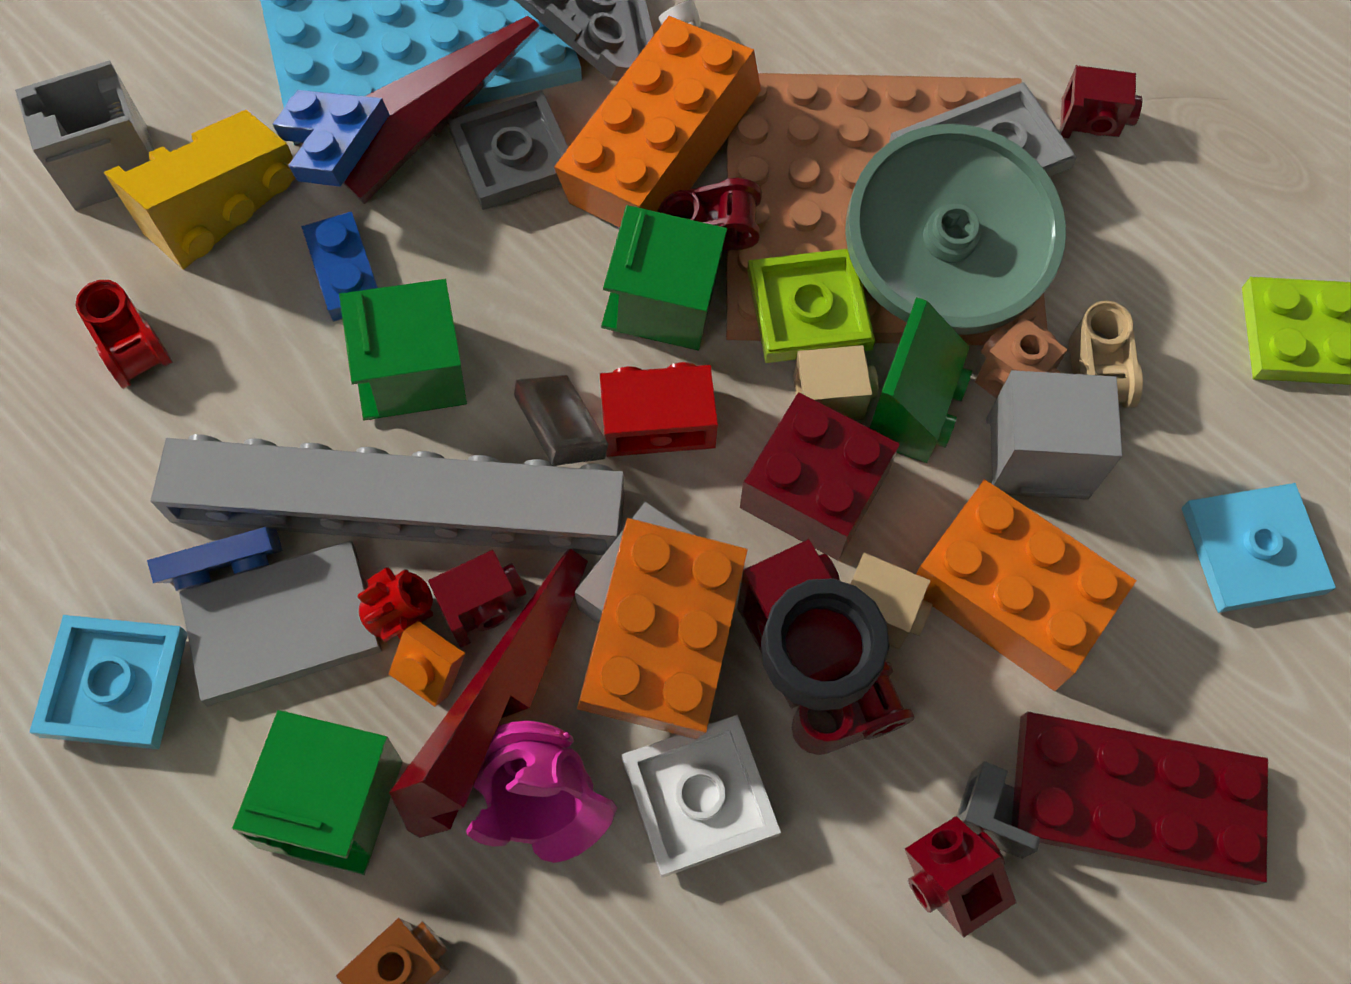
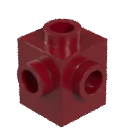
[904,816,1017,938]

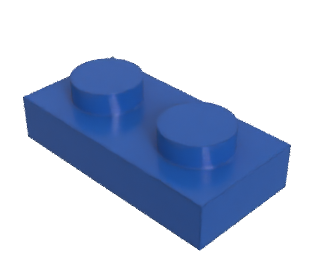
[301,211,378,322]
[147,527,283,591]

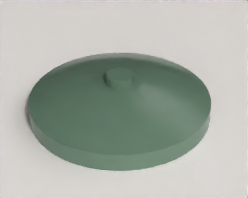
[845,124,1066,335]

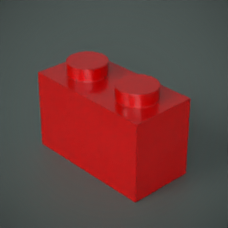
[599,362,718,457]

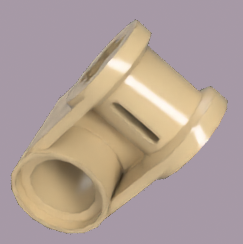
[1068,300,1143,408]

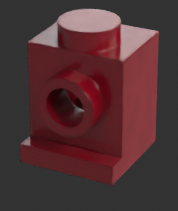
[1060,65,1142,139]
[428,549,527,648]

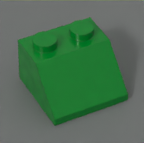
[869,297,972,463]

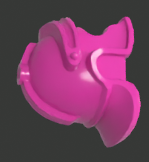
[466,721,617,863]

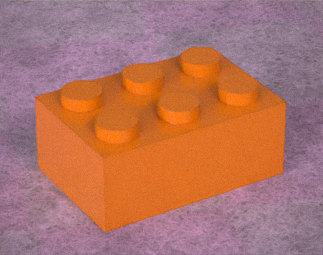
[916,479,1137,691]
[577,518,748,739]

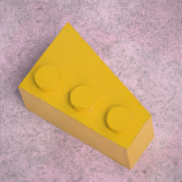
[104,109,296,270]

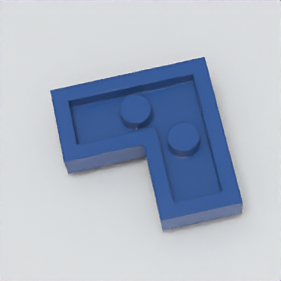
[272,90,390,187]

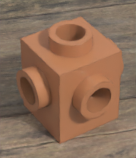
[975,316,1068,399]

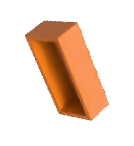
[554,16,761,227]

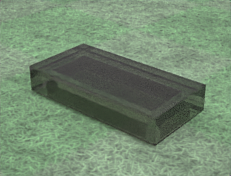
[514,375,609,466]

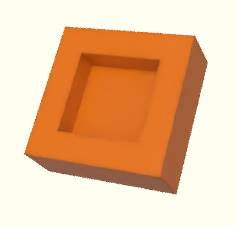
[388,621,466,707]

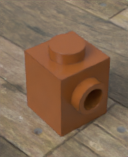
[336,918,451,984]

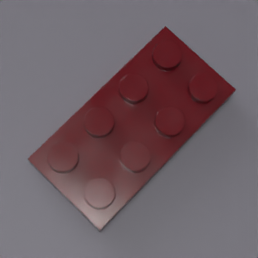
[1011,711,1268,885]

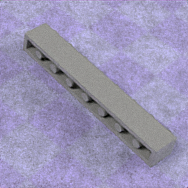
[150,434,625,555]

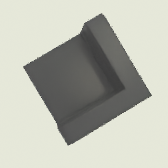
[956,761,1041,859]

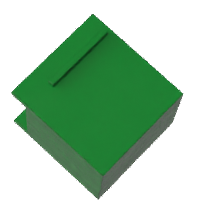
[601,205,727,351]
[339,279,467,421]
[232,710,403,875]

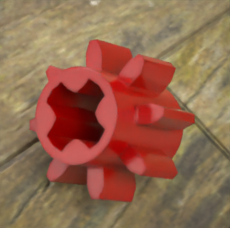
[357,567,433,642]

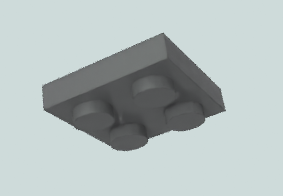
[447,90,568,210]

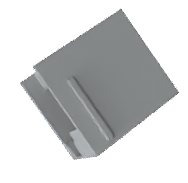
[15,60,154,211]
[986,370,1123,499]

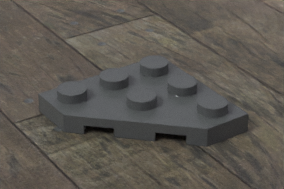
[515,0,654,81]

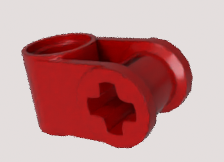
[75,280,173,389]

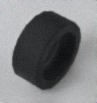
[761,578,890,710]

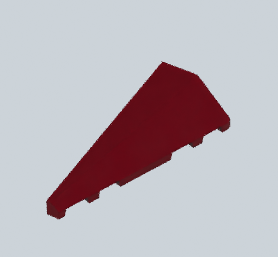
[299,16,540,204]
[389,548,588,838]

